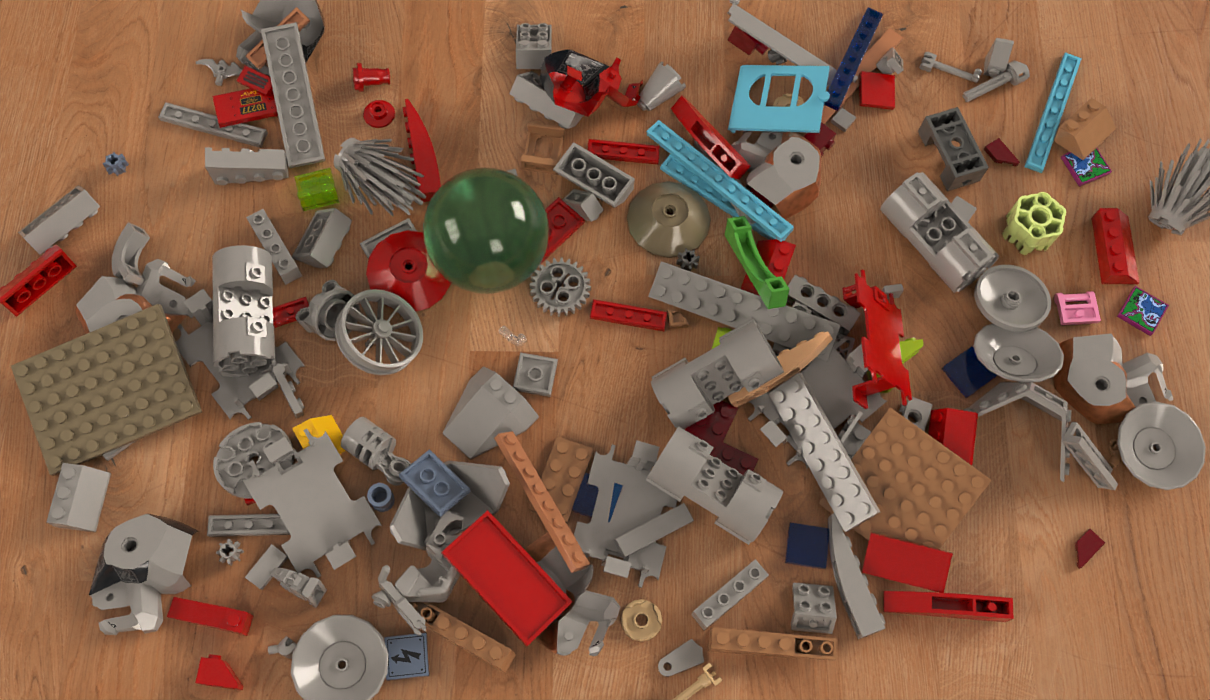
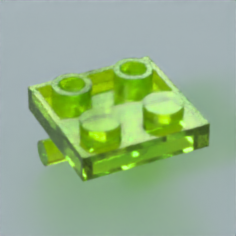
[294,168,339,211]

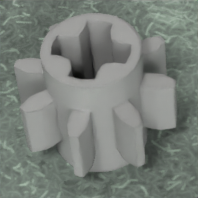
[216,539,244,566]

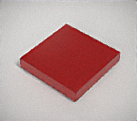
[859,71,895,110]

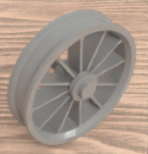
[335,289,423,375]

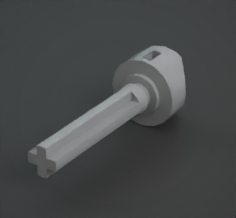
[962,60,1030,102]

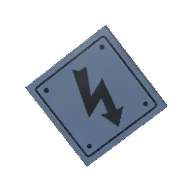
[384,633,429,681]

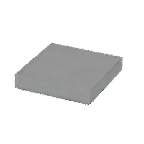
[513,352,558,397]

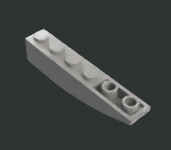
[828,513,885,640]

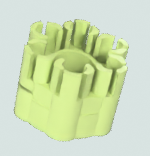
[1002,192,1066,255]

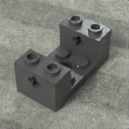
[918,107,989,192]

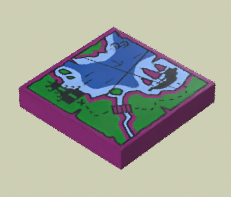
[1061,148,1112,187]
[1117,286,1169,336]

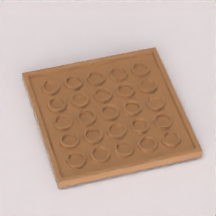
[819,407,992,549]

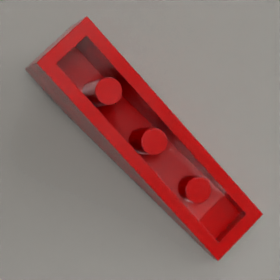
[167,597,254,636]

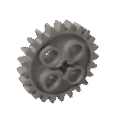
[530,257,591,317]

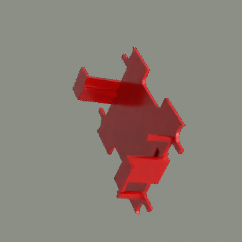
[842,269,912,409]

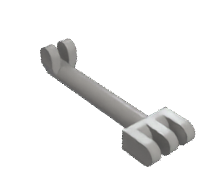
[919,52,982,83]

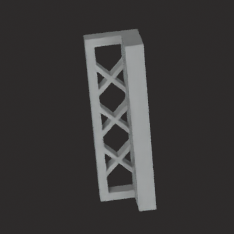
[1061,422,1118,491]

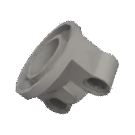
[296,280,360,341]

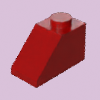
[195,654,243,690]

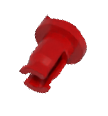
[352,63,390,92]

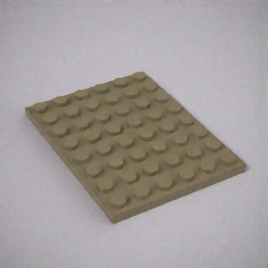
[11,304,202,476]

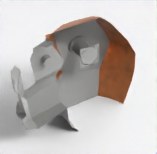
[524,532,620,657]

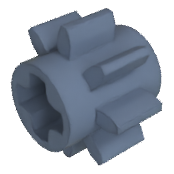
[103,152,129,176]

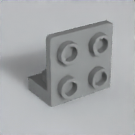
[838,411,871,459]
[791,583,837,634]

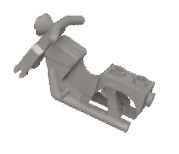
[372,511,464,636]

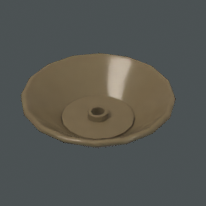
[627,181,711,257]

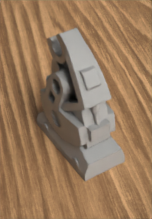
[270,568,327,608]

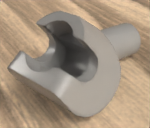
[268,636,297,659]

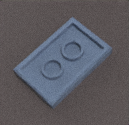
[399,449,470,517]

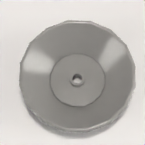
[973,323,1064,383]
[1117,401,1206,490]
[291,615,389,700]

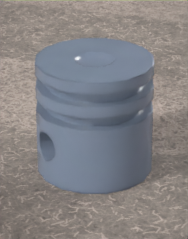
[367,483,395,512]

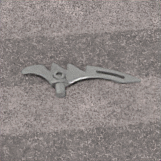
[196,59,253,86]

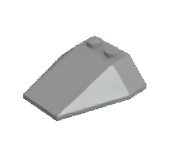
[443,366,539,460]

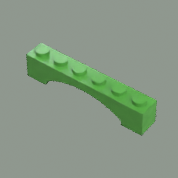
[725,216,790,309]

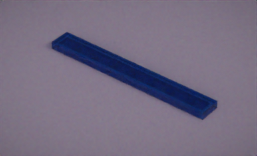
[824,7,883,111]

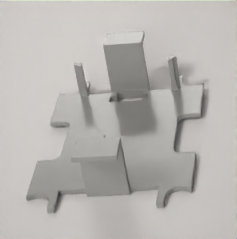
[175,289,305,420]
[748,337,888,469]
[243,429,382,578]
[574,440,677,588]

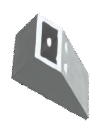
[516,23,552,69]

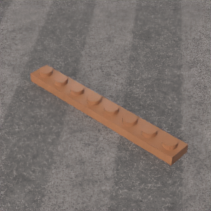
[494,431,590,573]

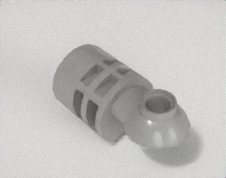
[341,417,411,486]

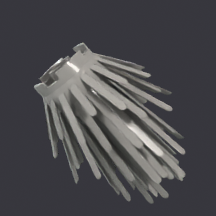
[334,138,426,217]
[1148,138,1210,235]

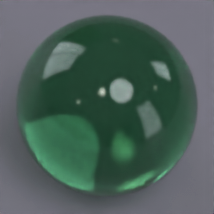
[423,167,549,294]

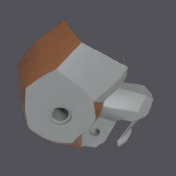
[731,131,821,219]
[76,259,196,334]
[1053,334,1173,425]

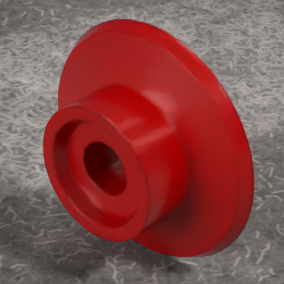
[363,100,395,128]

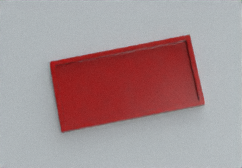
[441,510,573,647]

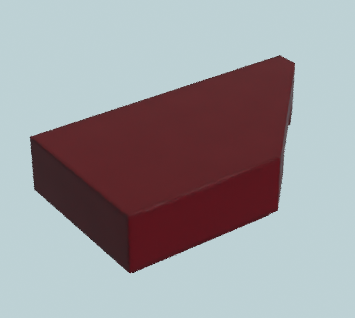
[984,138,1020,166]
[1075,529,1105,569]

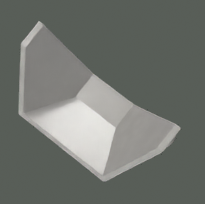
[964,382,1072,482]
[389,460,510,551]

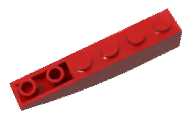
[671,95,751,180]
[402,99,443,202]
[883,591,1014,622]

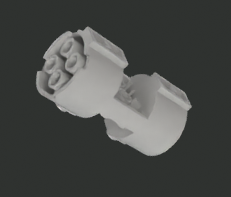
[880,172,999,294]
[212,245,276,378]
[651,318,784,429]
[646,426,783,545]

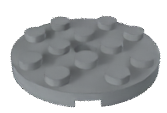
[213,422,295,499]

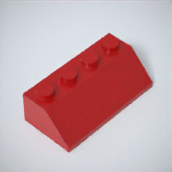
[1091,208,1140,284]
[740,239,796,296]
[0,244,77,317]
[928,408,978,465]

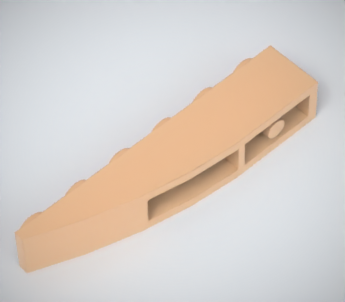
[728,331,833,408]

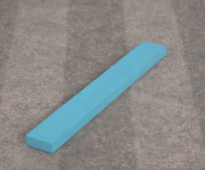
[1024,52,1082,173]
[660,154,789,241]

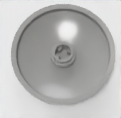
[974,265,1051,332]

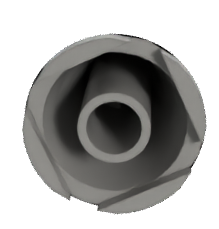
[637,62,686,111]

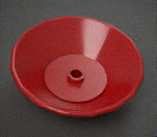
[366,230,453,312]

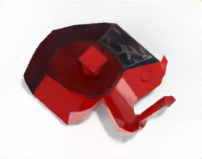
[540,49,643,117]

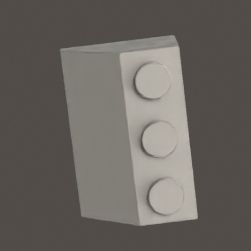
[292,208,352,268]
[46,463,111,532]

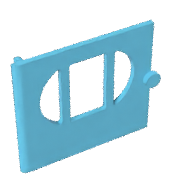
[728,65,830,134]

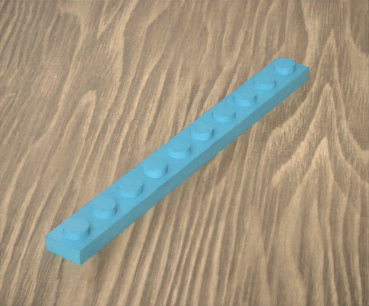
[646,120,794,242]

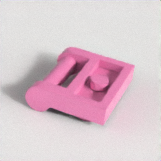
[1054,291,1101,325]

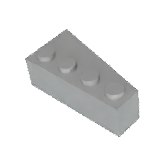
[205,147,289,185]

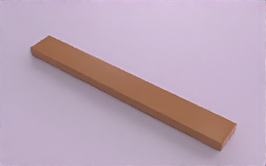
[821,28,903,124]

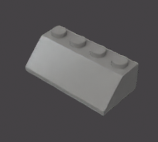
[509,71,584,129]
[553,142,635,208]
[18,185,100,255]

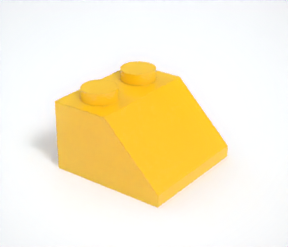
[292,415,346,454]

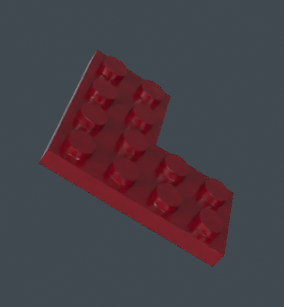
[685,401,759,475]

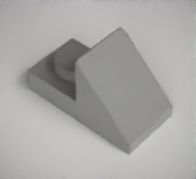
[876,47,904,75]

